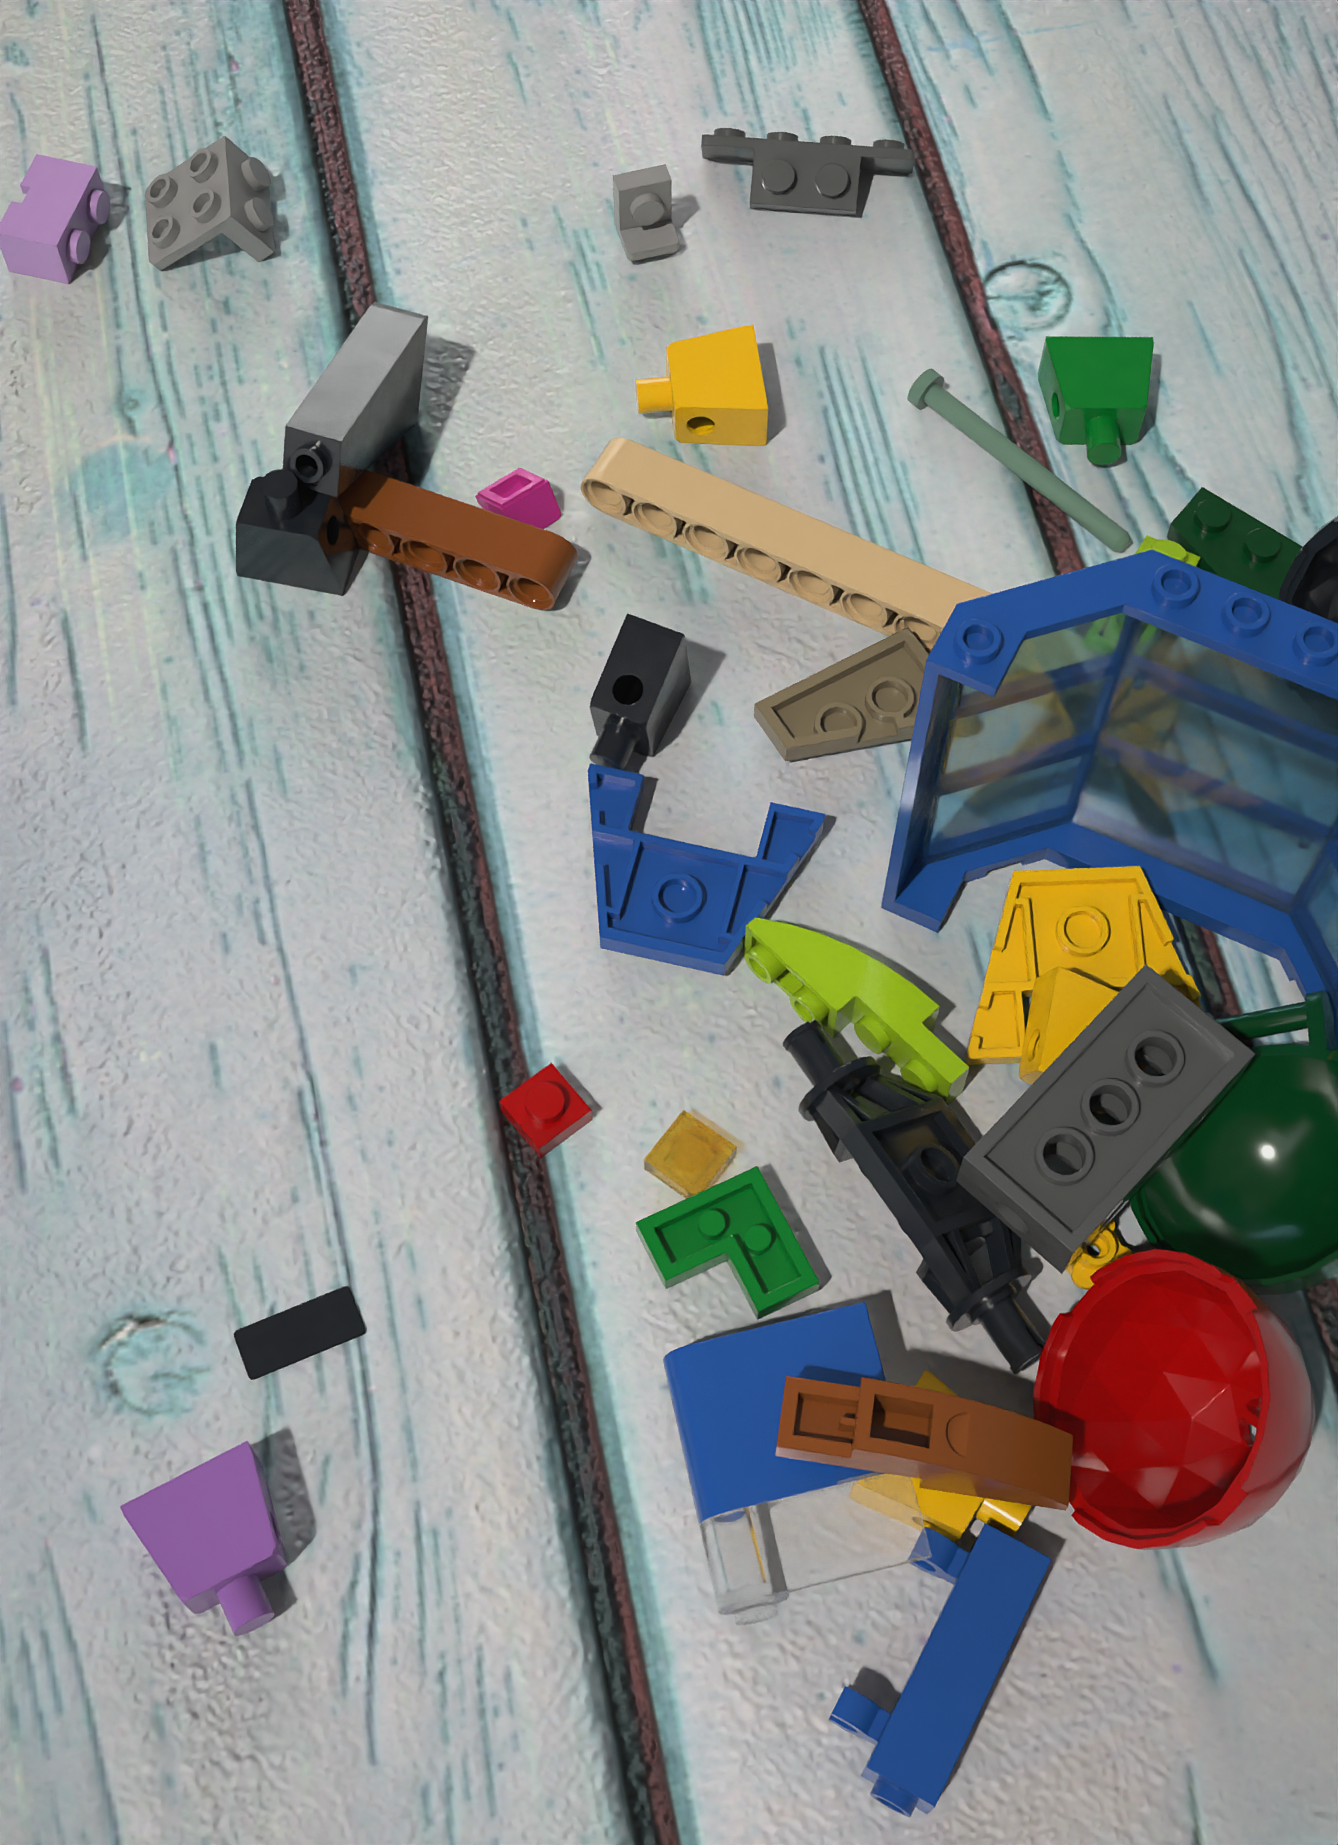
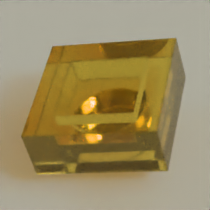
[644,1110,737,1198]

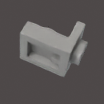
[613,164,679,261]

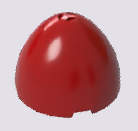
[1033,1249,1315,1550]

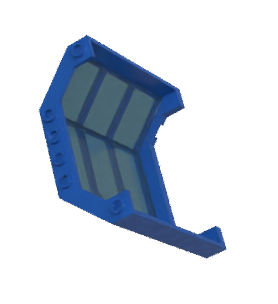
[881,550,1338,1049]

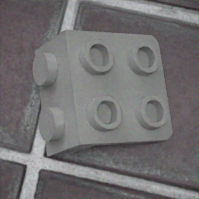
[145,136,275,270]

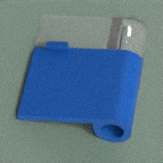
[663,1302,932,1625]

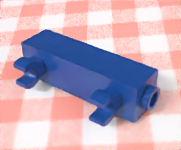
[829,1523,1052,1817]

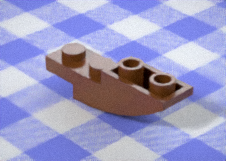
[775,1376,1073,1511]

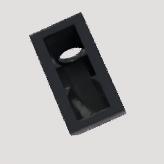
[236,469,360,596]
[589,613,691,770]

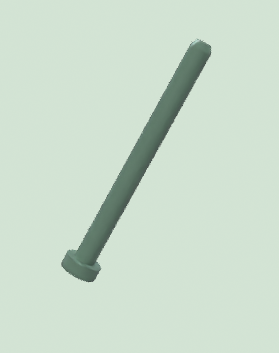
[907,368,1131,552]

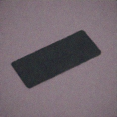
[234,1286,366,1380]

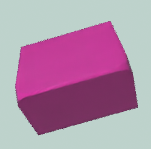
[475,467,561,529]

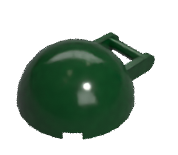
[1129,990,1338,1295]

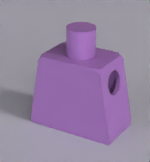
[120,1441,288,1636]

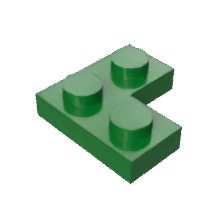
[636,1166,820,1320]

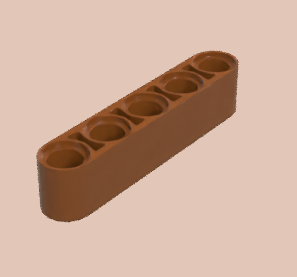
[337,470,578,610]

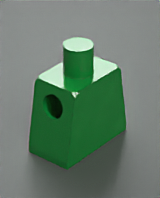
[1038,336,1154,465]

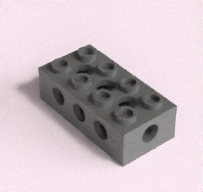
[956,965,1255,1274]

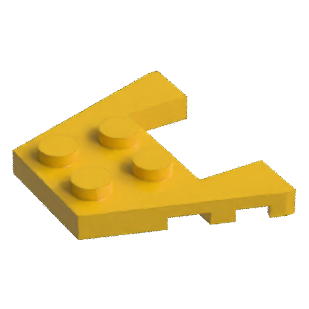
[965,866,1203,1065]

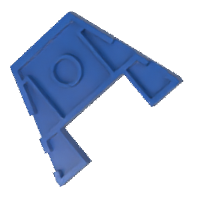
[588,763,825,976]

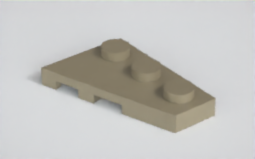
[754,627,974,761]

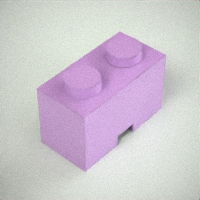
[0,154,110,284]

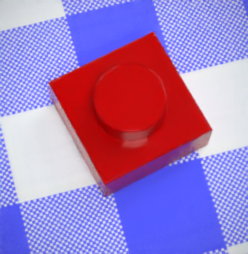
[499,1063,593,1159]

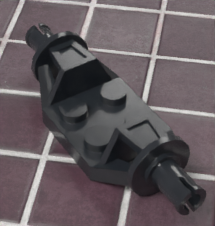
[783,1020,1046,1374]

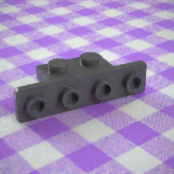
[701,128,915,216]

